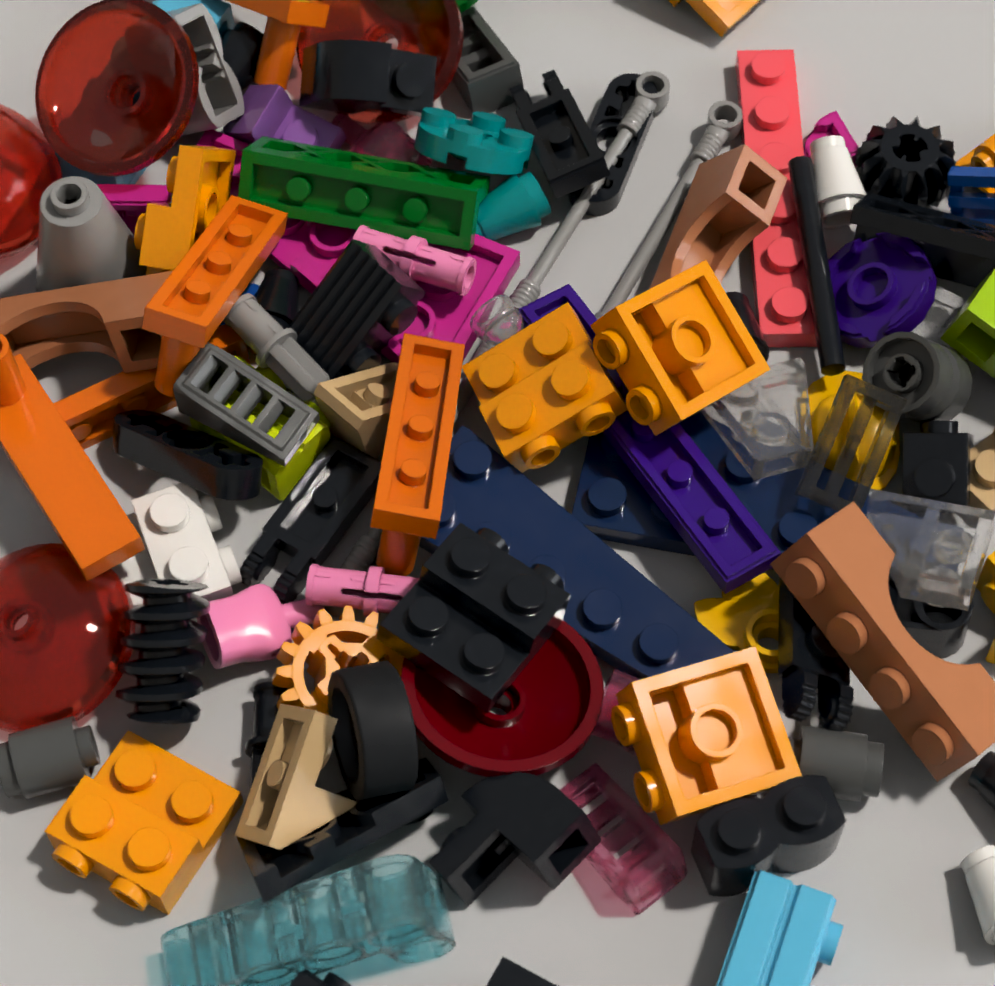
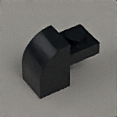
[299,40,437,117]
[429,772,602,907]

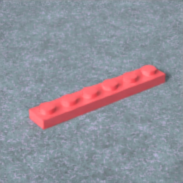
[735,50,817,348]

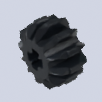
[855,116,956,207]

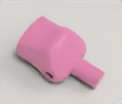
[197,584,325,670]

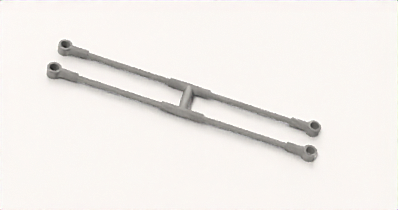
[324,71,743,616]

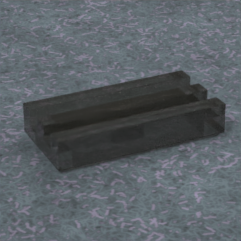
[795,374,907,511]

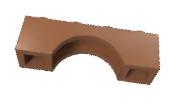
[649,144,787,289]
[0,271,172,373]
[770,501,995,782]

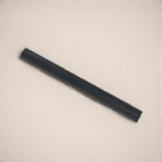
[788,156,846,376]

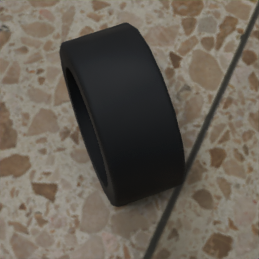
[328,660,418,800]

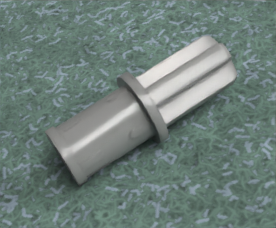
[223,293,330,403]

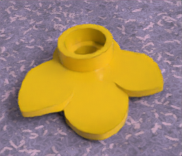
[694,573,779,673]

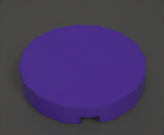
[828,232,937,348]

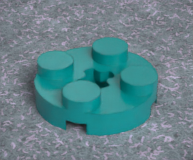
[414,107,534,175]

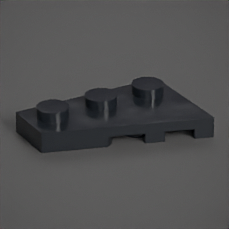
[236,757,449,903]

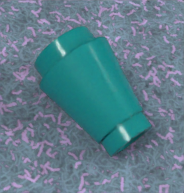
[475,171,551,241]

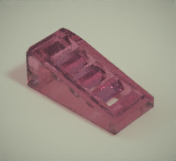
[560,762,688,915]

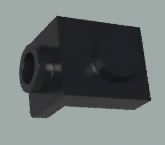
[902,421,973,510]

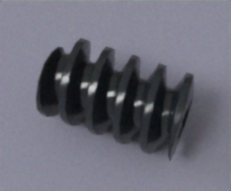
[115,578,210,724]

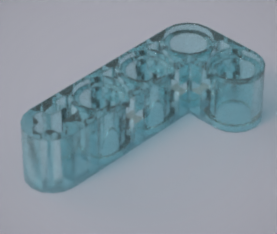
[160,854,456,986]

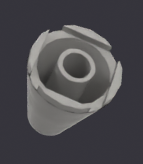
[36,176,147,292]

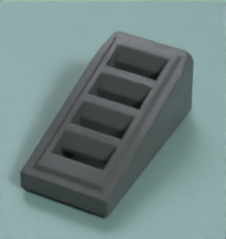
[424,7,524,113]
[173,342,320,467]

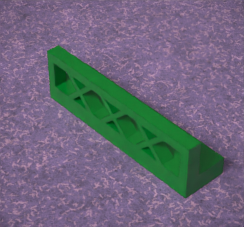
[238,136,491,250]

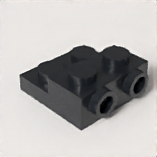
[377,523,571,713]

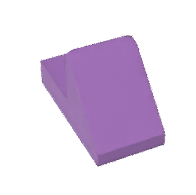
[221,84,347,150]

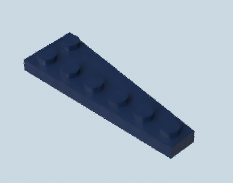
[419,425,734,681]

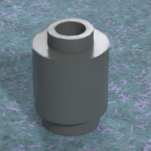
[0,716,100,799]
[788,725,884,802]

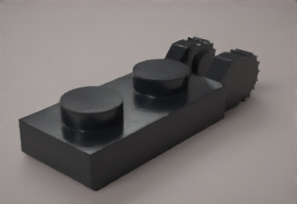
[509,69,610,199]
[240,436,381,604]
[778,577,854,732]

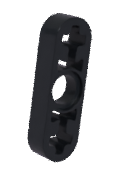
[569,73,658,216]
[112,410,263,501]

